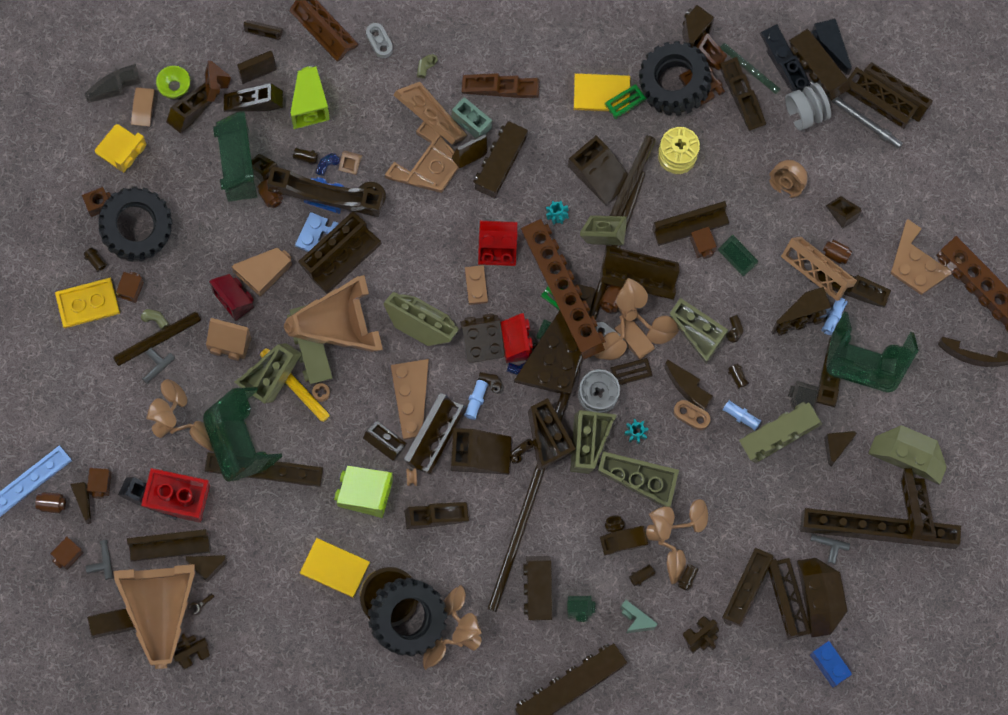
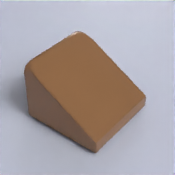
[339,151,362,175]

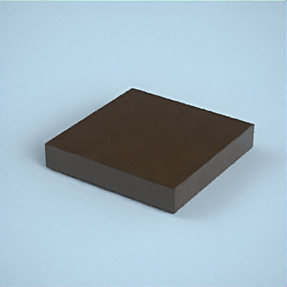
[237,51,276,84]

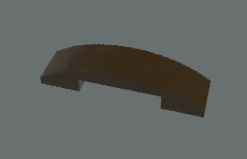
[816,337,849,407]
[938,337,1008,367]

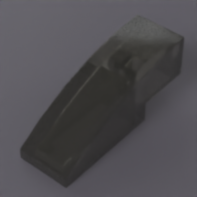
[85,64,141,103]

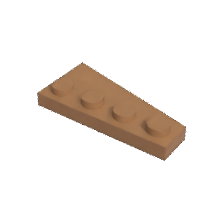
[393,82,467,144]
[391,359,429,440]

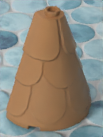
[284,275,383,352]
[114,564,195,669]

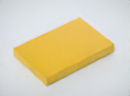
[574,74,630,112]
[55,277,120,329]
[300,538,370,598]

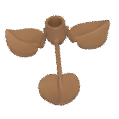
[594,278,679,360]
[147,379,215,452]
[646,499,708,585]
[423,585,482,670]

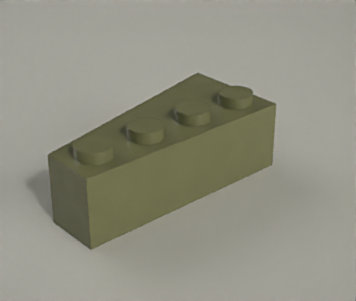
[287,305,332,385]
[739,402,822,463]
[597,451,679,507]

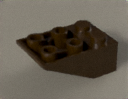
[568,135,628,205]
[771,287,831,336]
[451,428,511,475]

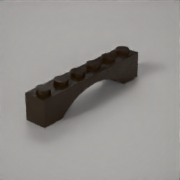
[267,166,383,217]

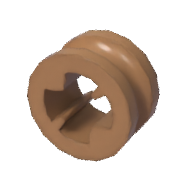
[312,383,330,402]
[406,468,417,486]

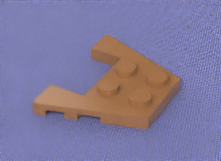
[385,121,459,193]
[890,219,962,295]

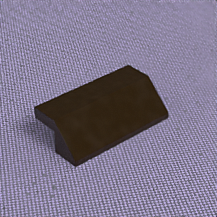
[298,211,382,294]
[600,245,680,300]

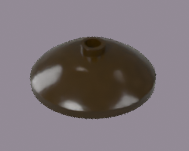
[360,567,418,627]

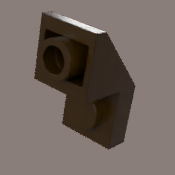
[600,526,649,556]

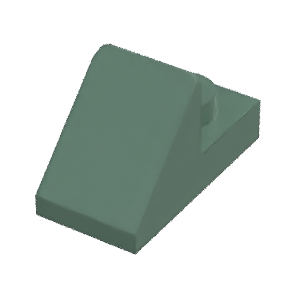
[620,600,657,633]

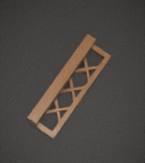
[781,237,857,301]

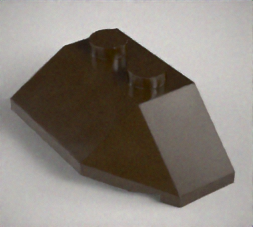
[797,558,848,638]

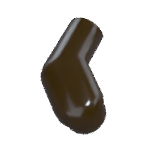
[727,315,743,343]
[478,372,503,393]
[510,439,534,464]

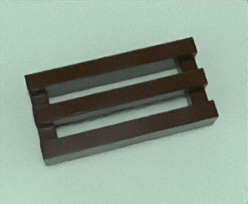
[610,358,653,385]

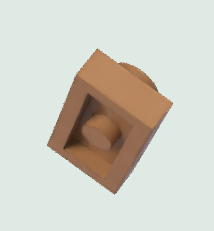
[465,265,488,305]

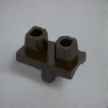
[683,616,719,653]
[173,634,210,669]

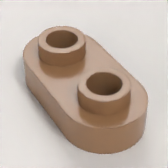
[674,400,710,430]

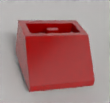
[478,221,517,266]
[500,313,533,363]

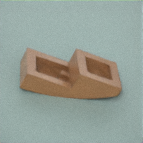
[131,88,155,126]
[615,320,655,359]

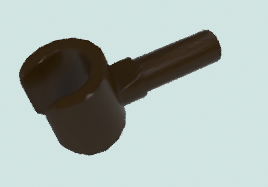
[188,593,214,615]

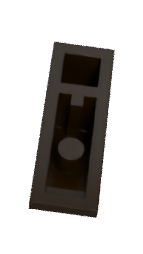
[166,83,220,133]
[224,83,283,112]

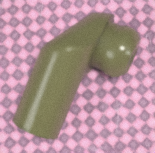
[417,54,438,78]
[141,309,169,330]

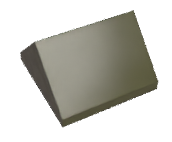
[580,216,627,245]

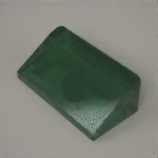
[718,235,758,277]

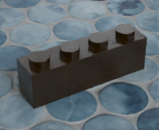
[789,28,850,101]
[473,121,528,199]

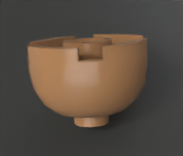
[769,160,808,198]

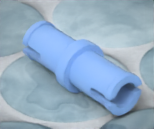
[821,298,848,335]
[464,380,488,420]
[723,400,762,431]

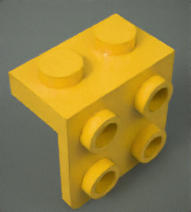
[95,124,147,173]

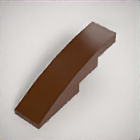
[461,73,540,98]

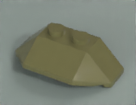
[383,292,459,346]
[868,425,947,485]

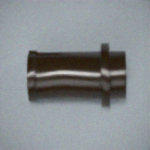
[293,147,318,165]
[84,247,107,272]
[728,363,749,389]
[629,564,655,586]
[678,564,699,591]

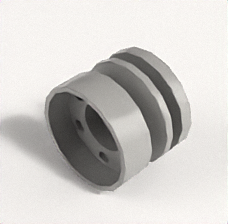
[785,83,831,130]
[578,369,620,413]

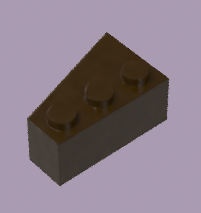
[528,398,575,471]
[523,556,552,620]

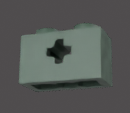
[452,97,492,138]

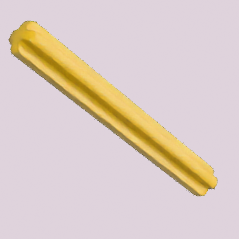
[260,348,330,422]

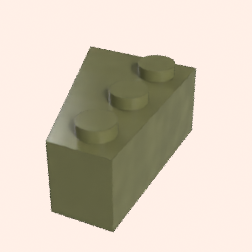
[670,298,728,364]
[234,343,302,404]
[570,410,617,474]

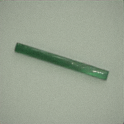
[720,43,780,94]

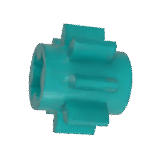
[546,201,569,225]
[624,419,649,444]

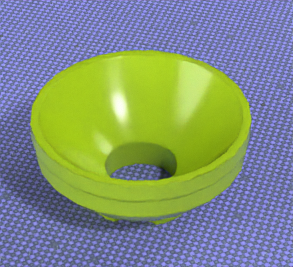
[156,66,190,99]

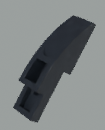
[760,24,811,92]

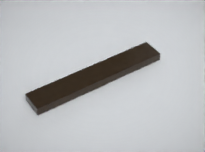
[204,452,323,487]

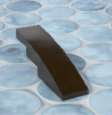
[719,57,766,131]
[810,267,891,308]

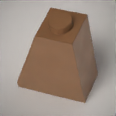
[232,248,292,297]

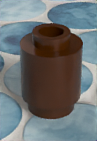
[257,179,283,208]
[823,239,852,264]
[599,285,622,313]
[35,492,66,513]

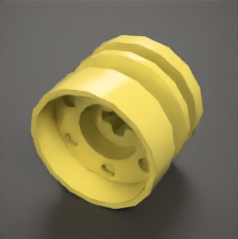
[658,127,700,174]

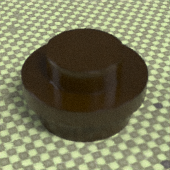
[605,515,625,532]

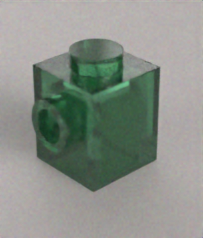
[567,596,596,622]

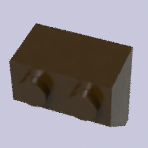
[682,5,714,48]

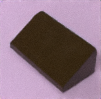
[243,20,283,40]
[451,135,487,168]
[363,421,407,461]

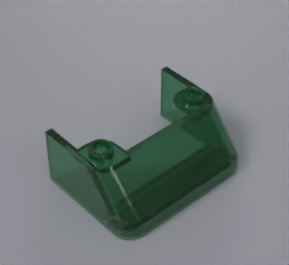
[213,111,258,202]
[826,311,919,392]
[203,387,283,482]

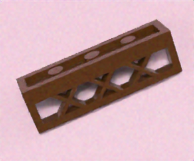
[289,0,359,61]

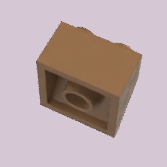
[206,318,251,361]

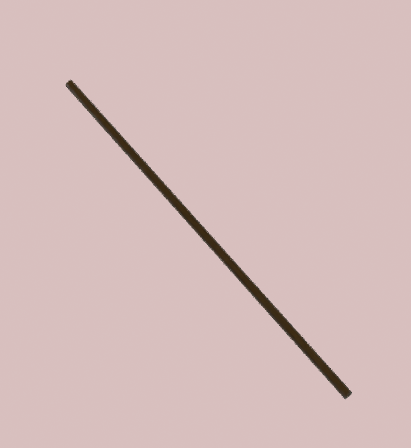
[487,171,646,612]

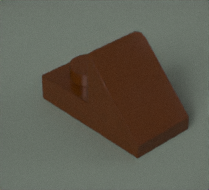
[204,61,231,102]

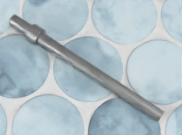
[810,80,903,149]

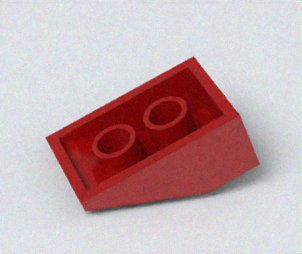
[141,468,210,523]

